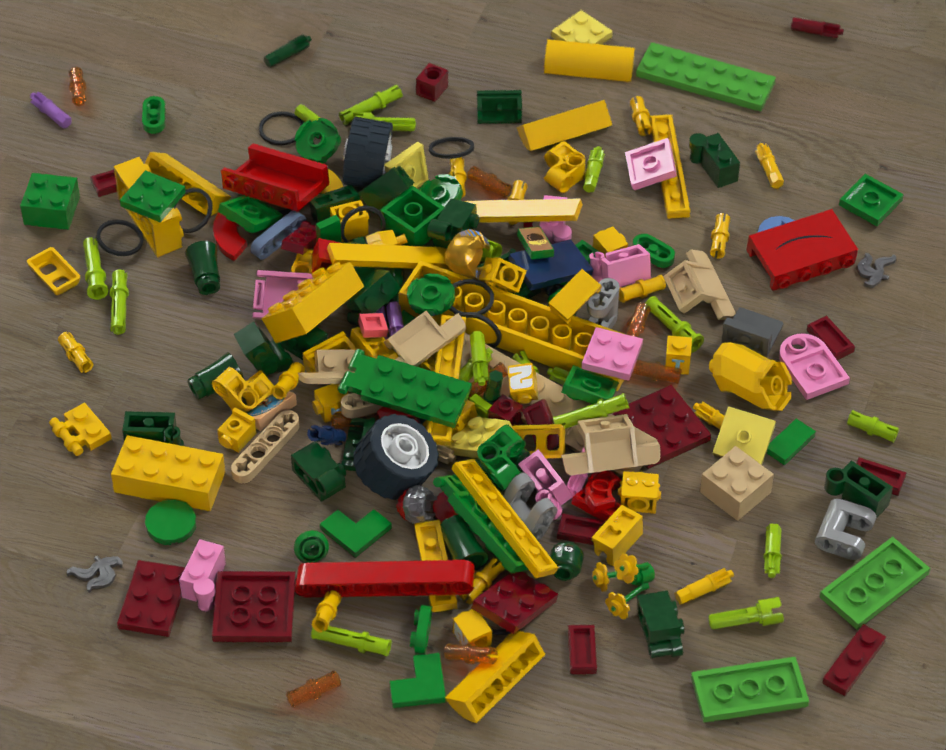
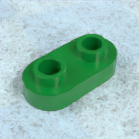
[142,96,166,134]
[632,234,675,268]
[410,605,432,654]

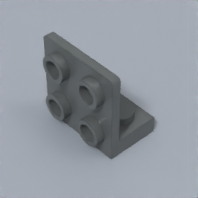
[721,307,783,358]

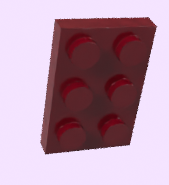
[117,560,185,637]
[471,571,558,634]

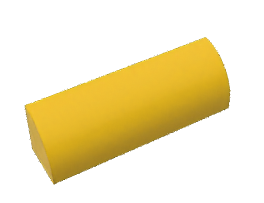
[544,39,635,82]
[517,100,612,151]
[144,152,231,215]
[445,631,545,723]

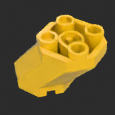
[709,342,792,411]

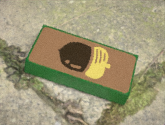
[517,227,554,259]

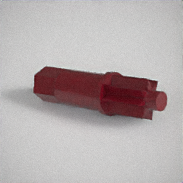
[791,17,844,38]

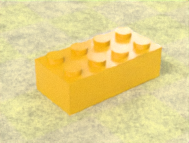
[114,157,184,257]
[261,262,364,343]
[111,435,225,511]

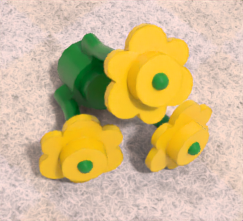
[592,554,655,620]

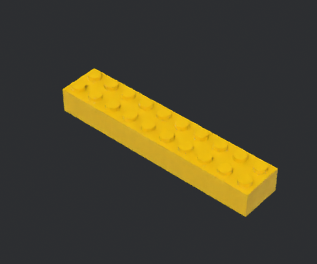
[399,260,624,391]

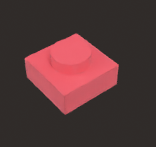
[358,313,388,338]

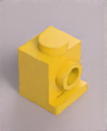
[217,408,256,453]

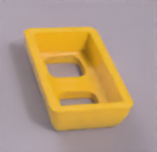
[27,247,80,296]
[512,424,565,459]

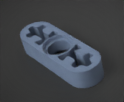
[250,210,306,260]

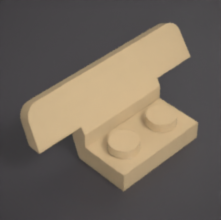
[663,249,736,320]
[384,311,466,366]
[298,350,364,384]
[561,414,660,476]

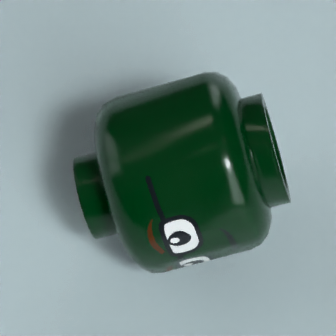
[550,541,584,581]

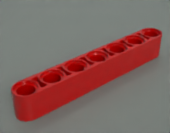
[295,560,475,598]

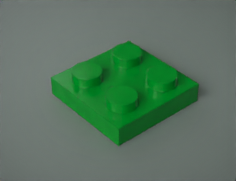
[120,170,186,223]
[839,174,904,226]
[218,195,283,233]
[561,365,619,404]

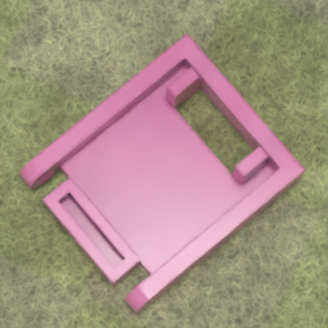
[253,270,313,320]

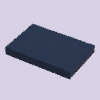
[508,239,594,291]

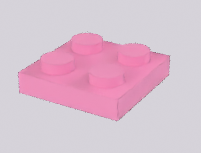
[625,138,677,191]
[582,327,643,381]

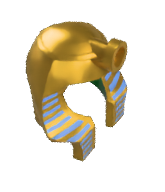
[445,229,490,281]

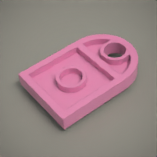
[779,334,850,400]

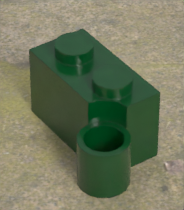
[427,198,479,248]
[291,441,346,502]
[824,460,893,519]

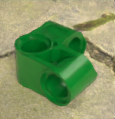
[477,424,526,490]

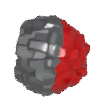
[396,485,437,524]

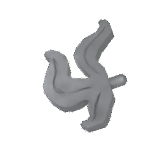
[857,253,896,288]
[67,556,123,592]

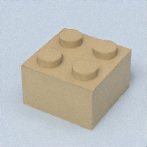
[700,446,774,521]

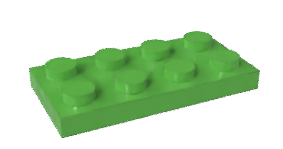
[820,536,930,630]
[691,657,809,723]

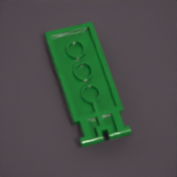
[338,349,472,429]
[433,474,529,573]

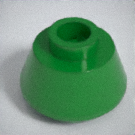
[294,530,329,563]

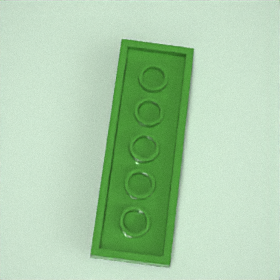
[636,42,776,112]

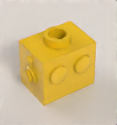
[330,200,369,242]
[478,257,527,293]
[618,471,661,514]

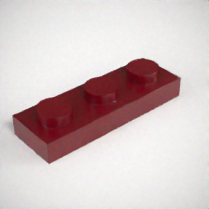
[822,624,886,696]

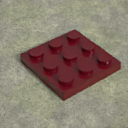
[611,385,711,469]
[212,571,296,642]

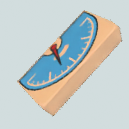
[247,391,297,431]

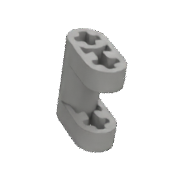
[587,278,620,329]
[503,473,558,540]
[815,499,876,560]

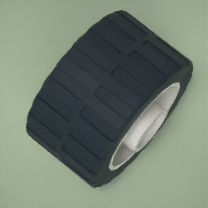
[342,117,393,188]
[353,414,439,500]

